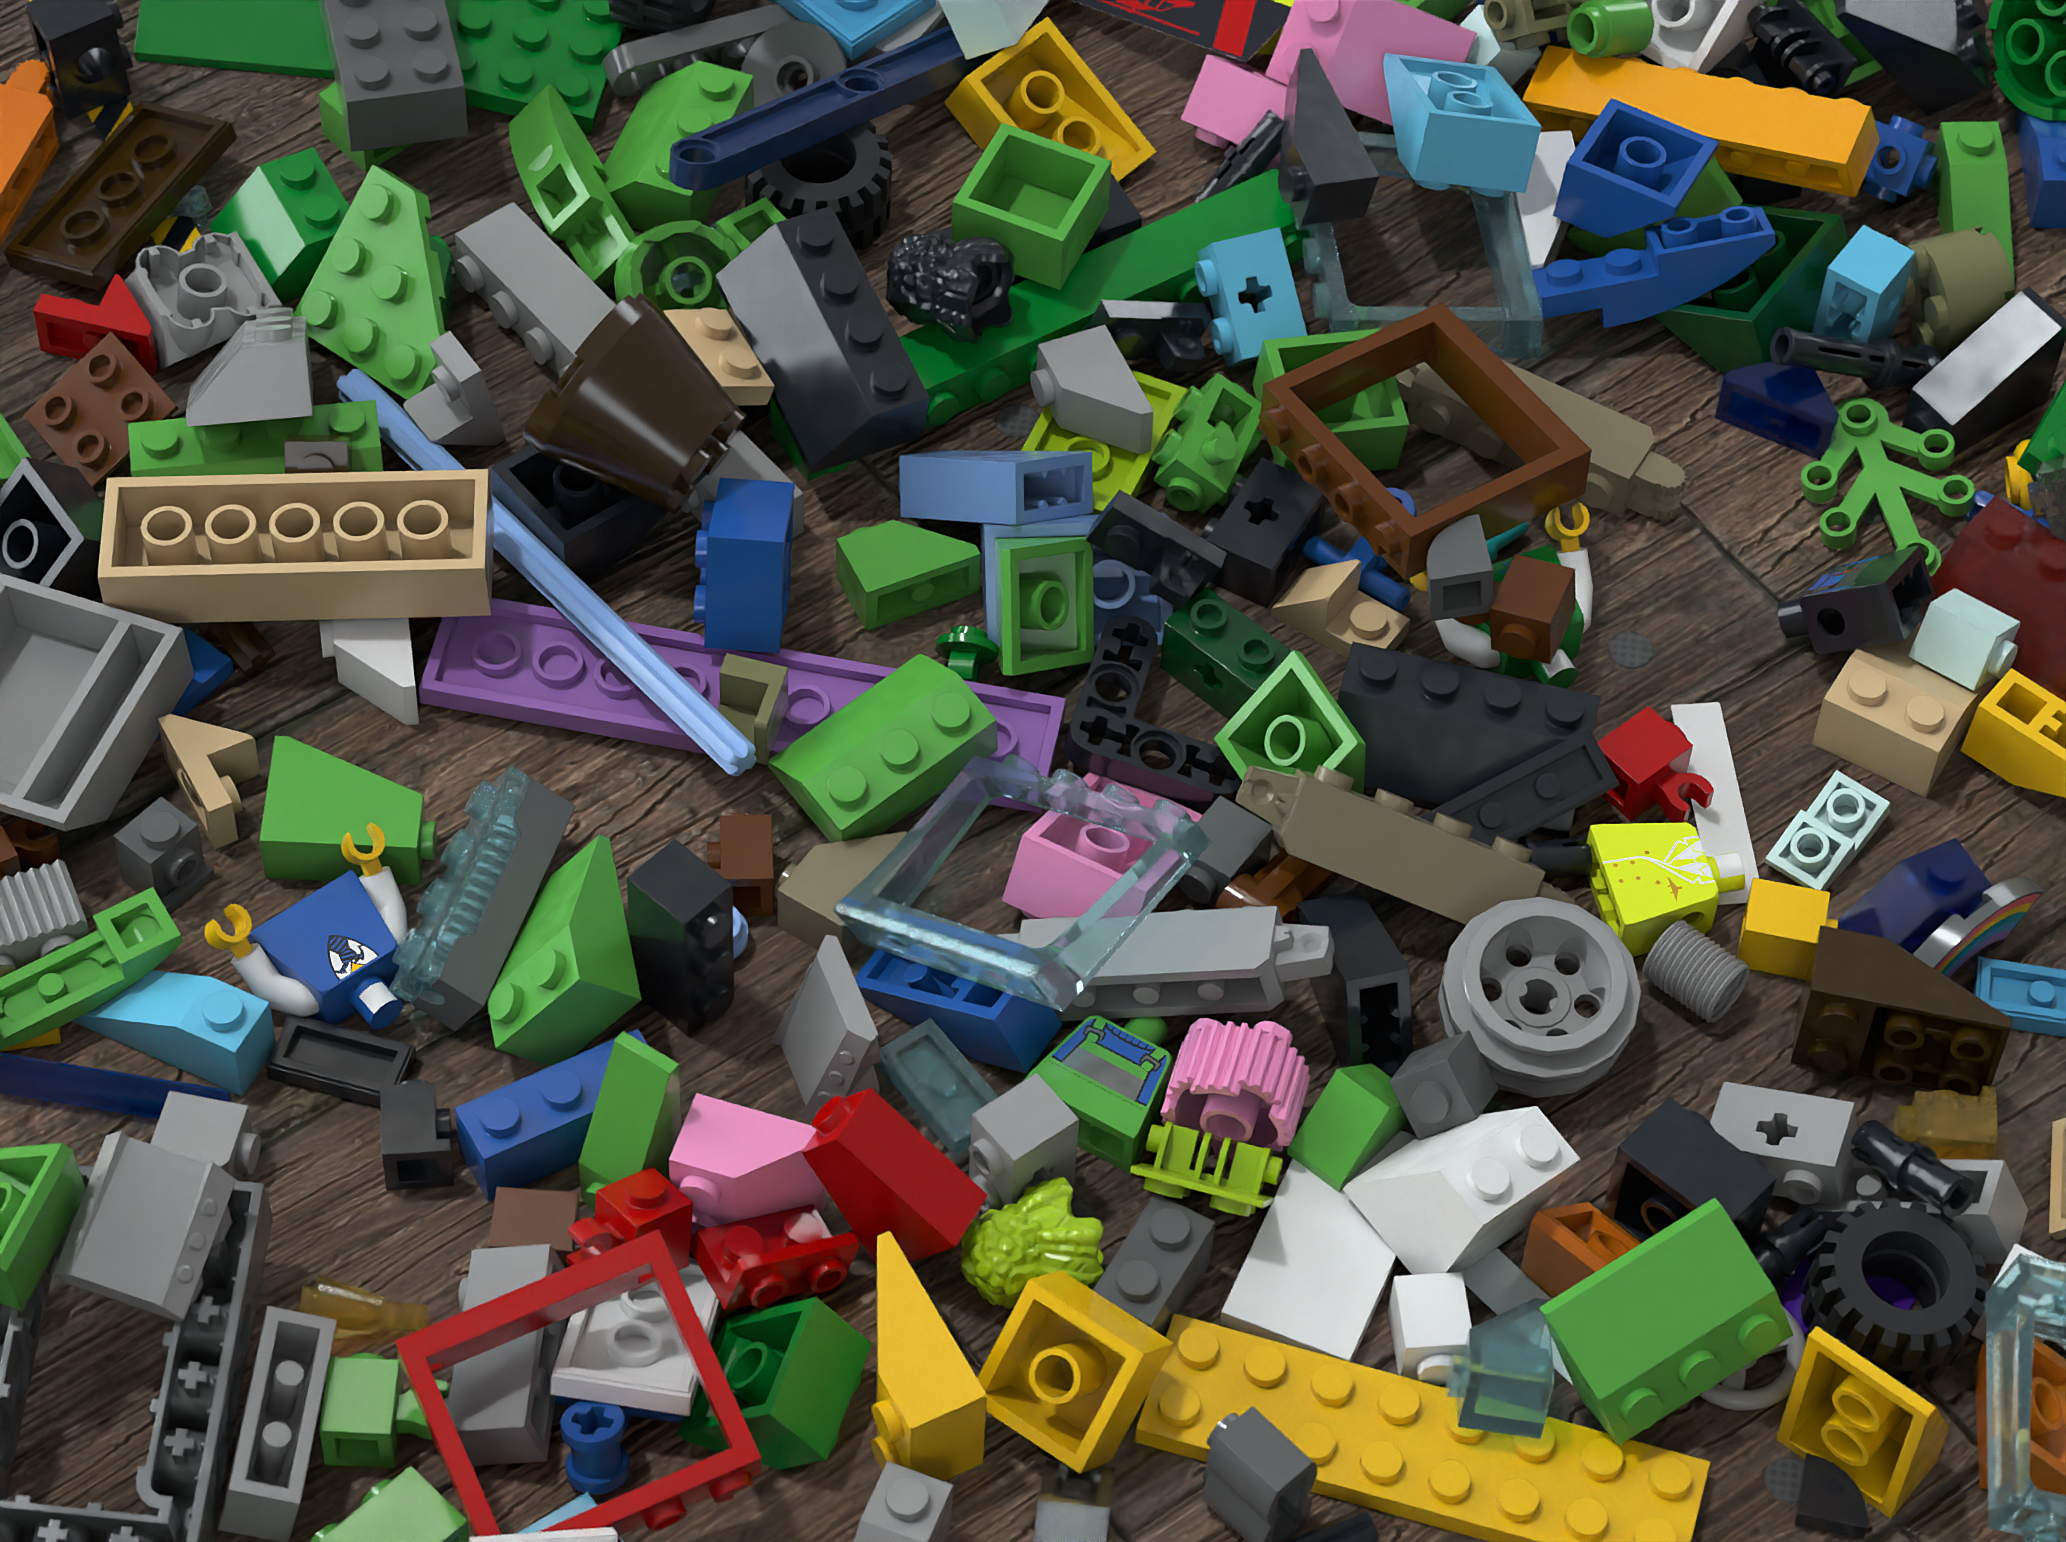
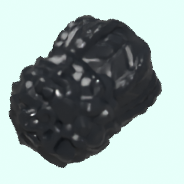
[885,233,1015,345]

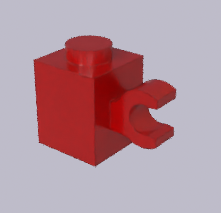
[1597,706,1714,823]
[566,1166,693,1291]

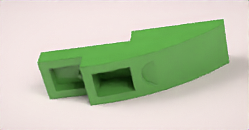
[509,84,636,289]

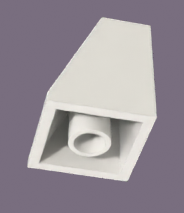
[1343,1106,1580,1275]

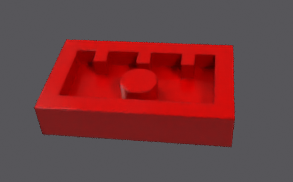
[690,1204,860,1311]

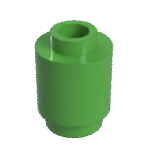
[1567,0,1654,58]

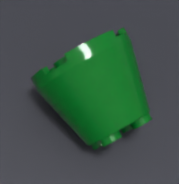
[1987,0,2066,121]

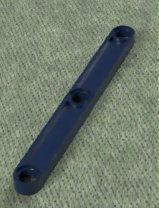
[669,12,1043,191]

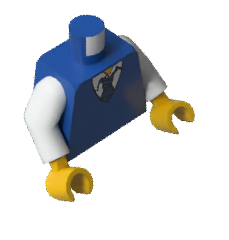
[205,823,409,1030]

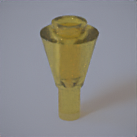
[298,1273,428,1339]

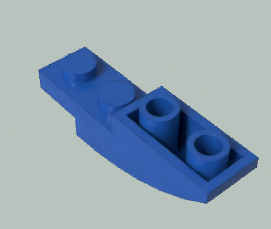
[1530,206,1776,328]

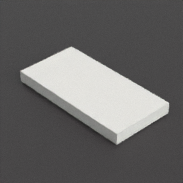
[1220,1131,1417,1362]

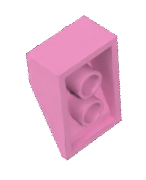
[1265,0,1478,126]
[1002,772,1203,919]

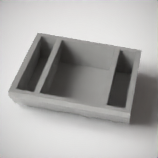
[0,573,194,831]

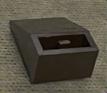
[1790,925,2012,1100]

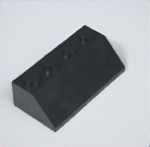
[715,206,930,474]
[1337,642,1601,839]

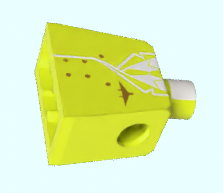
[1586,822,1745,957]

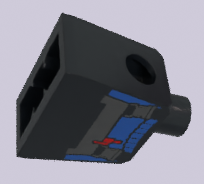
[1778,545,1937,654]

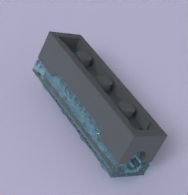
[389,765,576,1031]

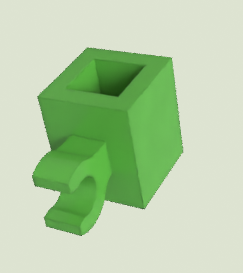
[319,1353,450,1468]

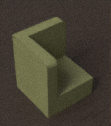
[718,653,789,765]

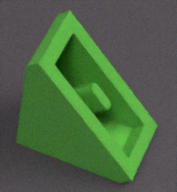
[1287,1063,1409,1192]

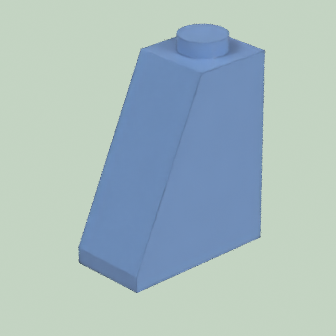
[898,450,1093,525]

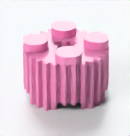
[1161,1018,1311,1167]

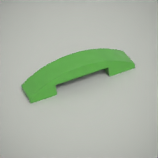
[0,887,183,1050]

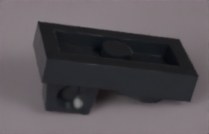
[1085,300,1212,373]
[1086,490,1227,609]

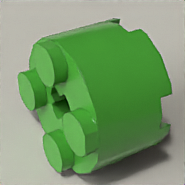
[614,220,740,317]

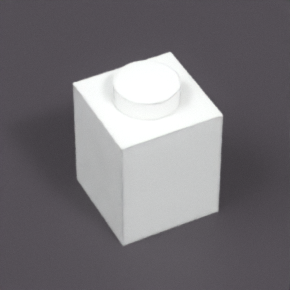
[1388,1272,1474,1386]

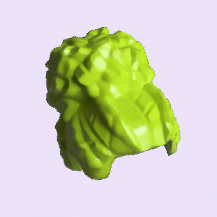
[961,1177,1104,1309]

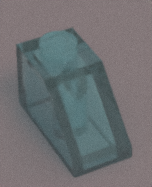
[1446,1298,1555,1439]

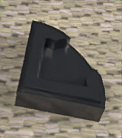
[1794,1453,1868,1539]

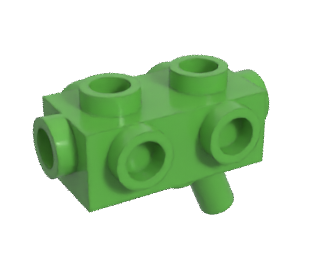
[1152,373,1263,514]

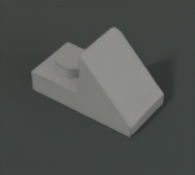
[403,331,506,446]

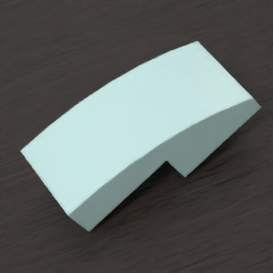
[1765,770,1890,891]

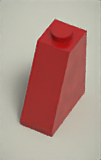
[802,1088,988,1265]

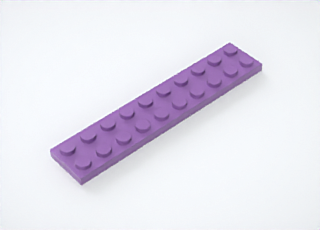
[419,598,1066,813]

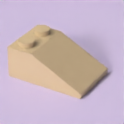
[1811,623,1997,798]

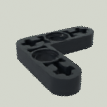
[1065,615,1242,811]

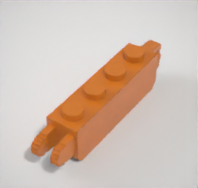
[0,59,60,247]

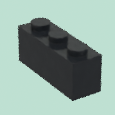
[627,839,734,1036]

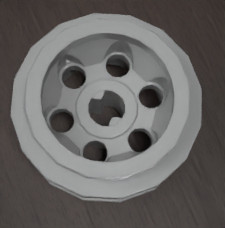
[1436,897,1641,1098]

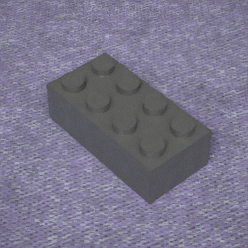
[318,0,468,152]

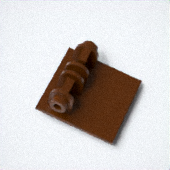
[24,332,179,490]

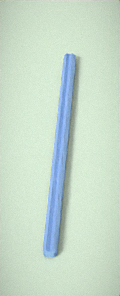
[336,369,757,776]

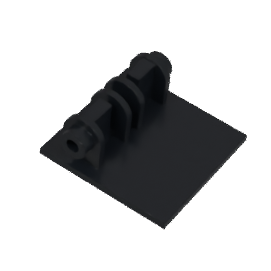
[1747,0,1858,100]

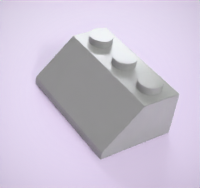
[185,308,313,427]

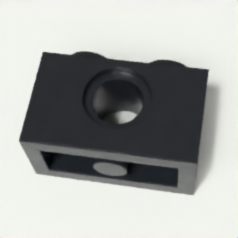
[24,0,133,120]

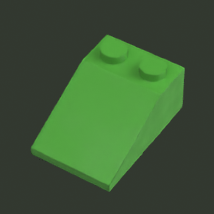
[487,835,641,1066]

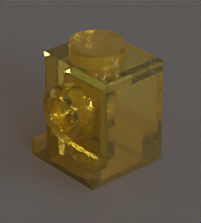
[1894,1086,1998,1160]

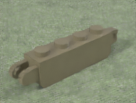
[1395,360,1688,522]
[1235,765,1579,925]

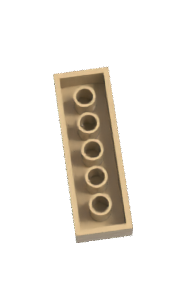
[98,469,494,623]

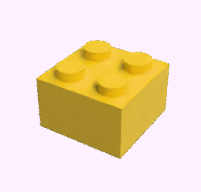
[977,1270,1174,1474]

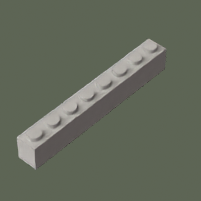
[454,202,804,538]

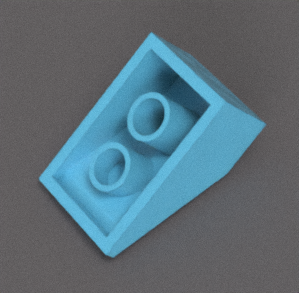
[1383,53,1542,197]

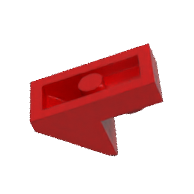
[33,274,158,376]

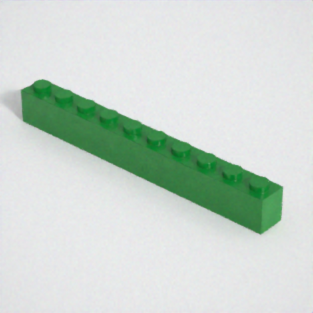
[770,168,1314,482]

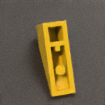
[1960,668,2066,798]

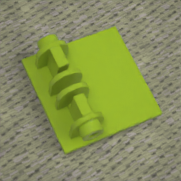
[1130,1121,1283,1217]

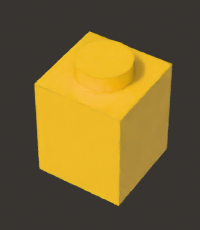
[1736,878,1838,980]

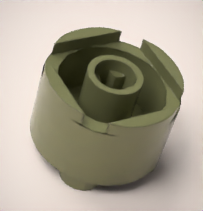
[1901,226,2015,357]

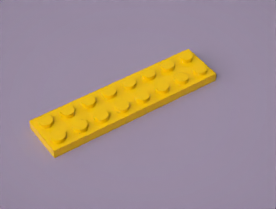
[1135,1313,1710,1542]

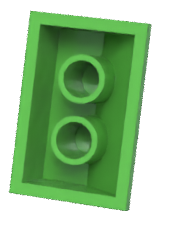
[600,61,754,231]
[767,653,998,843]
[1539,1198,1794,1445]

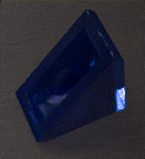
[1715,361,1840,460]

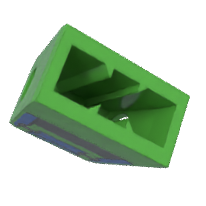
[1024,1015,1173,1174]

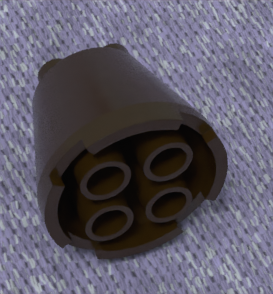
[523,292,748,514]

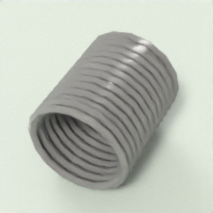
[1642,920,1750,1023]

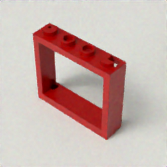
[395,1229,761,1542]

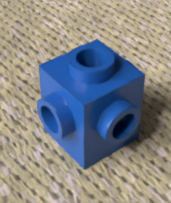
[1862,115,1939,203]

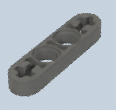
[602,3,800,97]

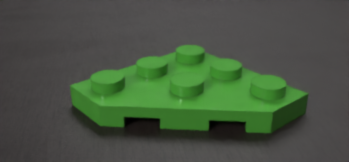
[293,164,448,400]

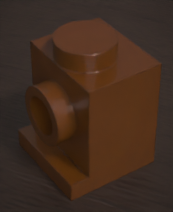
[707,812,774,916]

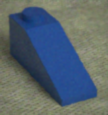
[2014,104,2066,229]
[855,937,1062,1073]

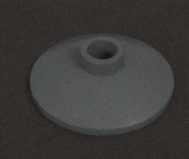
[741,21,847,108]

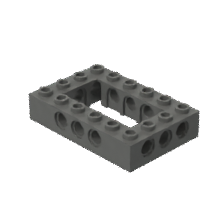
[0,1165,273,1542]

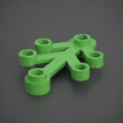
[1801,397,1975,588]

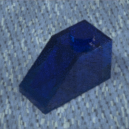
[1837,838,1992,955]

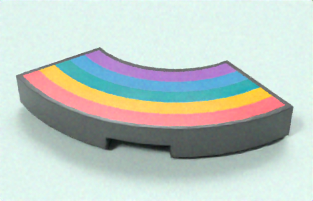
[1913,877,2044,979]

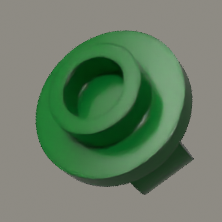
[935,626,999,683]

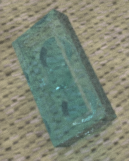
[877,1018,999,1156]

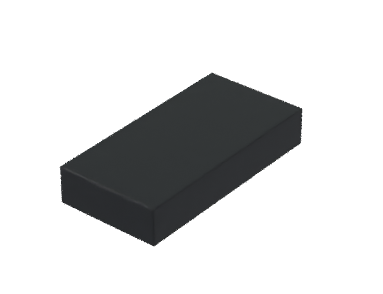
[266,1013,417,1109]

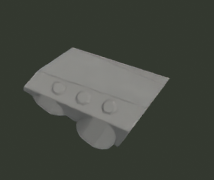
[124,231,282,371]
[770,935,880,1120]
[53,1130,236,1322]

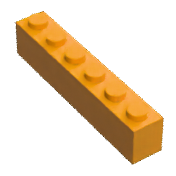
[1522,45,1880,198]

